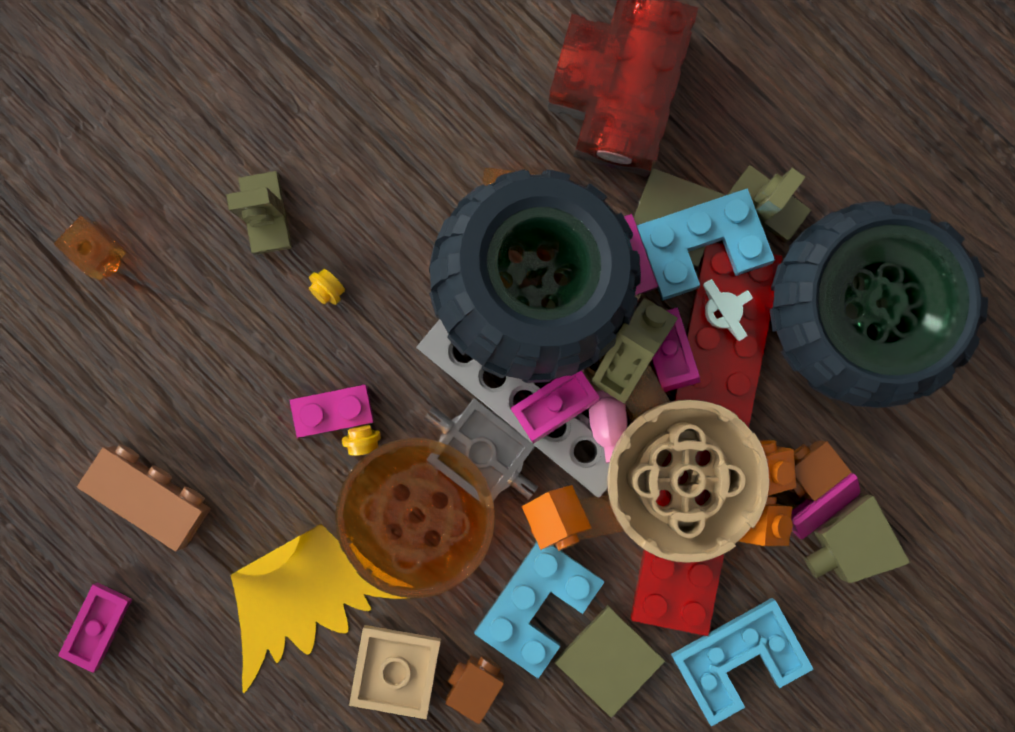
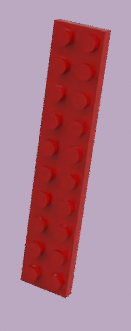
[630,243,782,636]

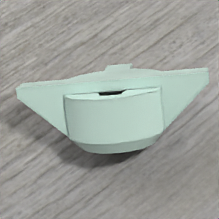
[703,279,753,341]

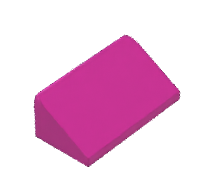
[791,473,860,540]

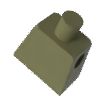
[804,493,910,583]

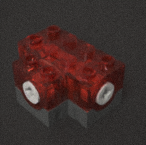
[547,0,699,177]

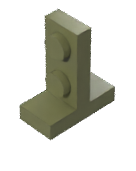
[727,165,811,243]
[226,171,292,255]
[591,298,678,404]

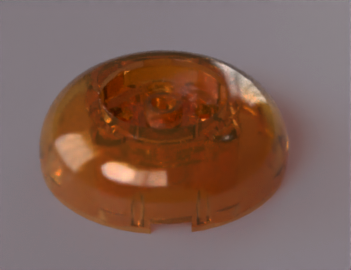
[335,438,495,598]

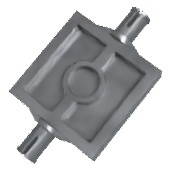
[424,399,538,507]

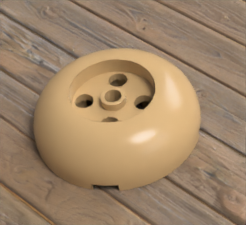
[607,400,769,562]

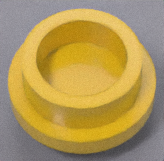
[309,269,345,305]
[342,425,381,456]

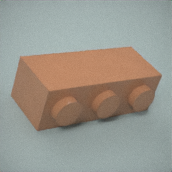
[77,444,211,552]

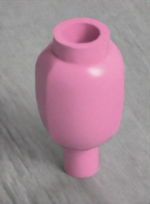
[589,390,628,463]

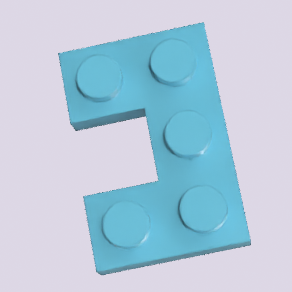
[637,188,775,301]
[474,541,604,678]
[671,598,813,726]

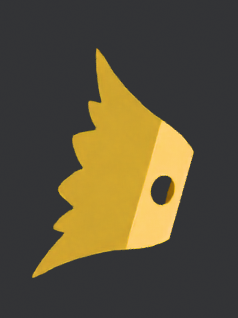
[230,524,414,693]

